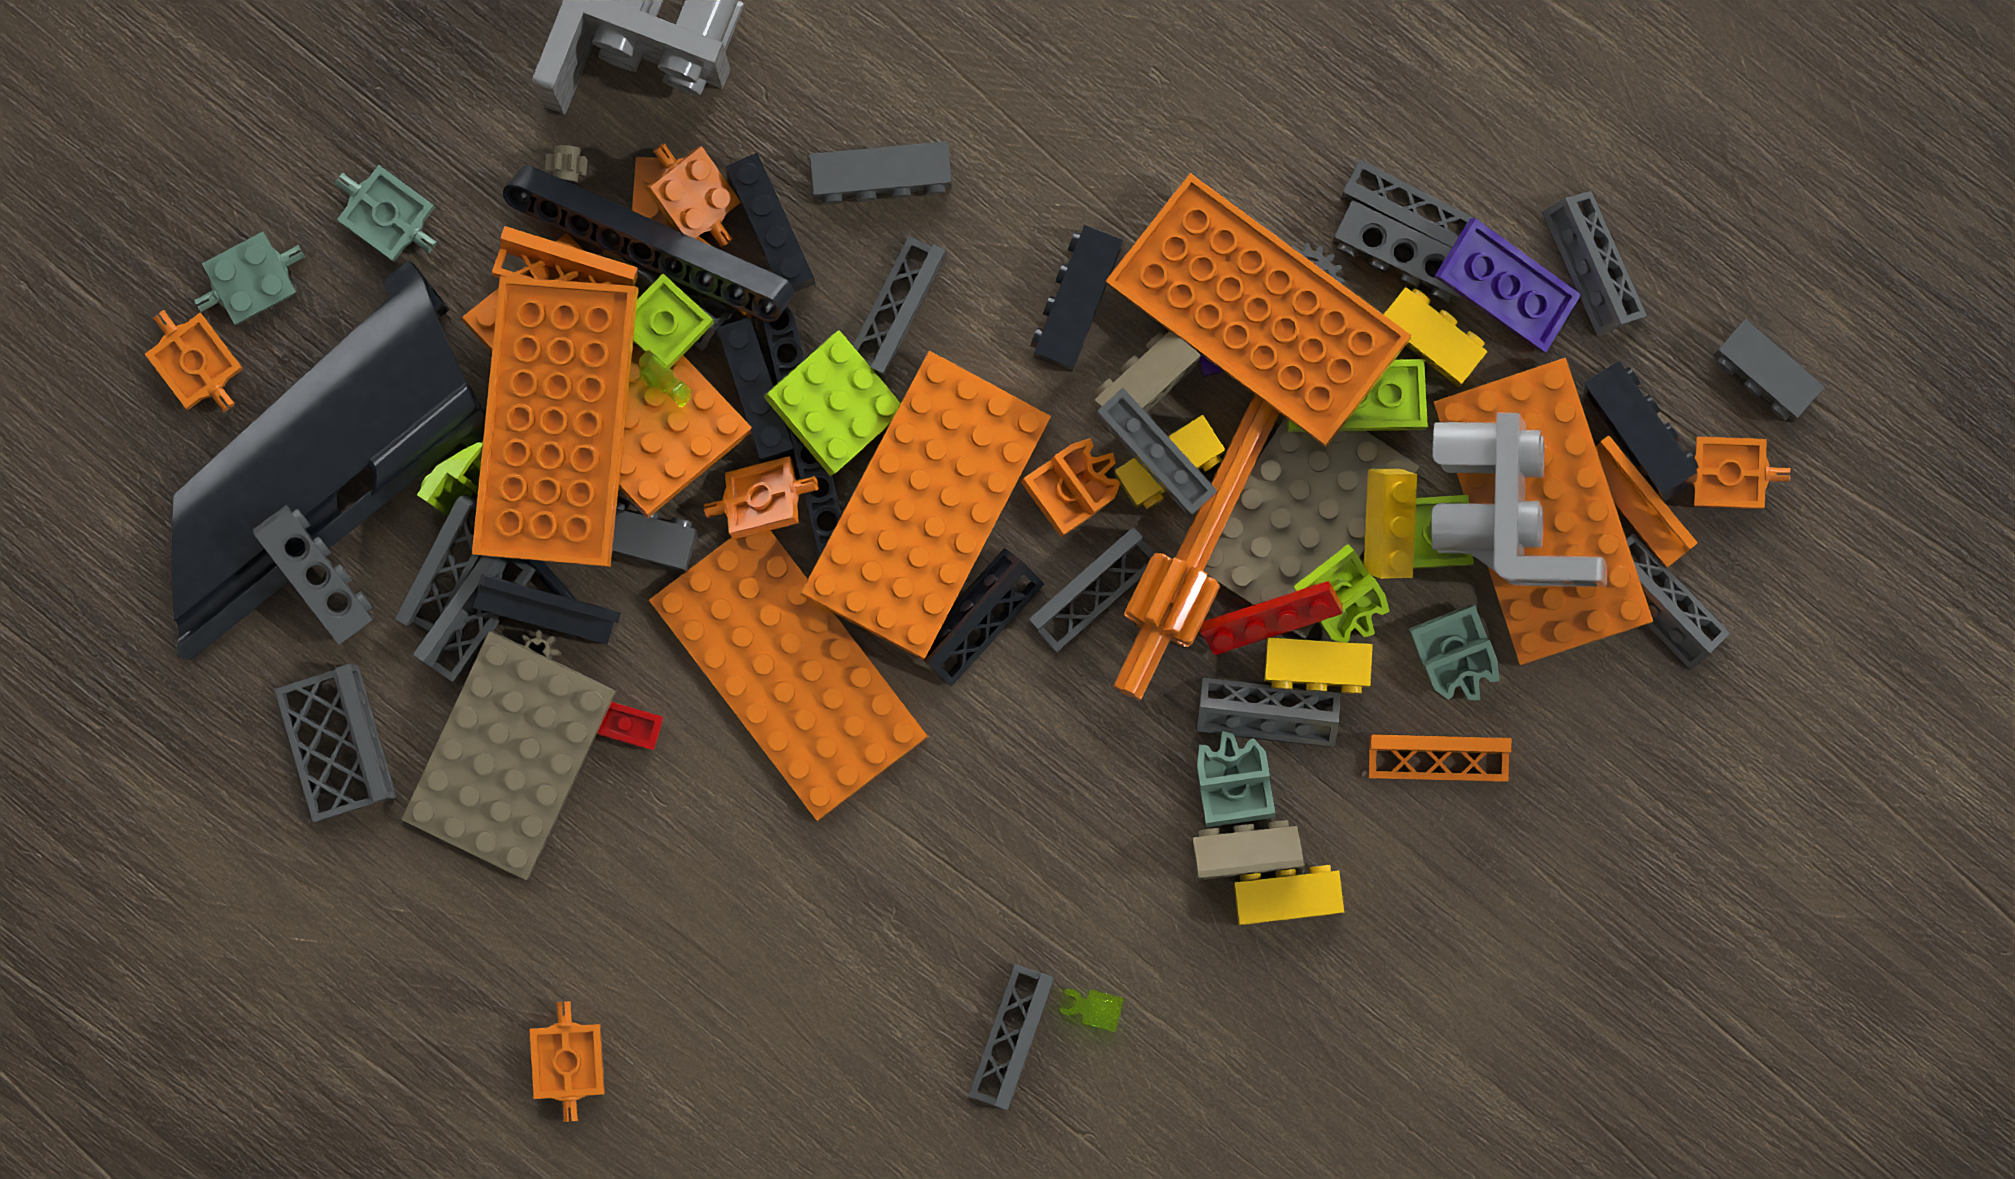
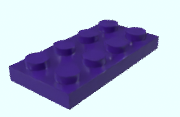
[1435,218,1581,353]

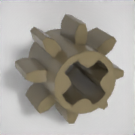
[545,145,588,184]
[522,630,561,660]

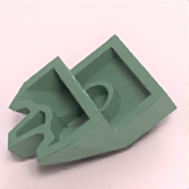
[1408,603,1499,700]
[1197,731,1275,828]

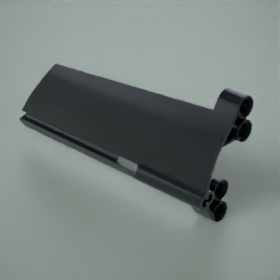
[172,260,486,660]

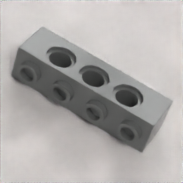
[1332,200,1460,304]
[253,505,373,645]

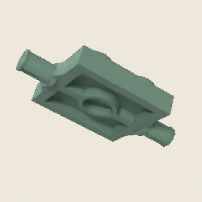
[335,165,437,262]
[194,232,305,325]

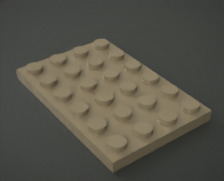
[1204,417,1420,640]
[401,631,617,880]

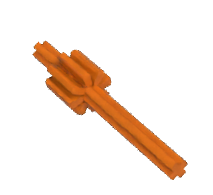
[1113,394,1279,700]

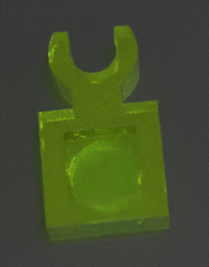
[639,350,692,407]
[1059,989,1124,1032]

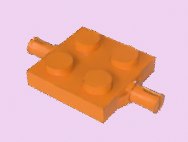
[645,143,741,247]
[145,310,243,412]
[1693,437,1790,510]
[704,456,819,539]
[530,1001,605,1122]

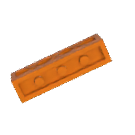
[492,226,637,286]
[1596,435,1698,568]
[1368,735,1512,782]

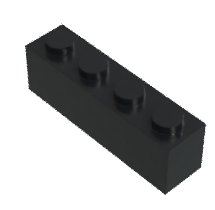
[726,153,816,293]
[1030,225,1123,372]
[717,317,794,463]
[1584,361,1699,502]

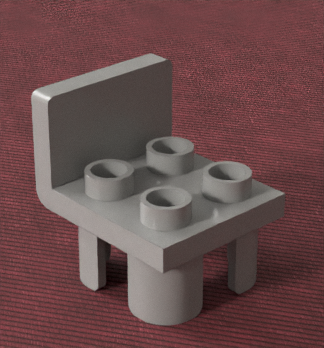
[532,0,744,115]
[1432,413,1607,587]

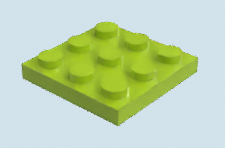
[763,330,901,476]

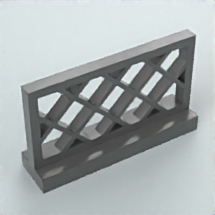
[274,664,397,822]

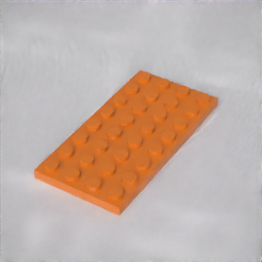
[1105,173,1412,447]
[462,233,752,519]
[472,276,638,567]
[800,350,1051,660]
[1434,357,1654,665]
[649,530,928,822]

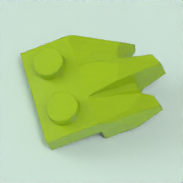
[417,441,483,517]
[1293,544,1390,643]

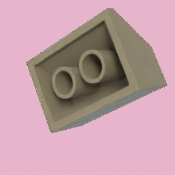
[1094,331,1201,412]
[1192,820,1304,881]

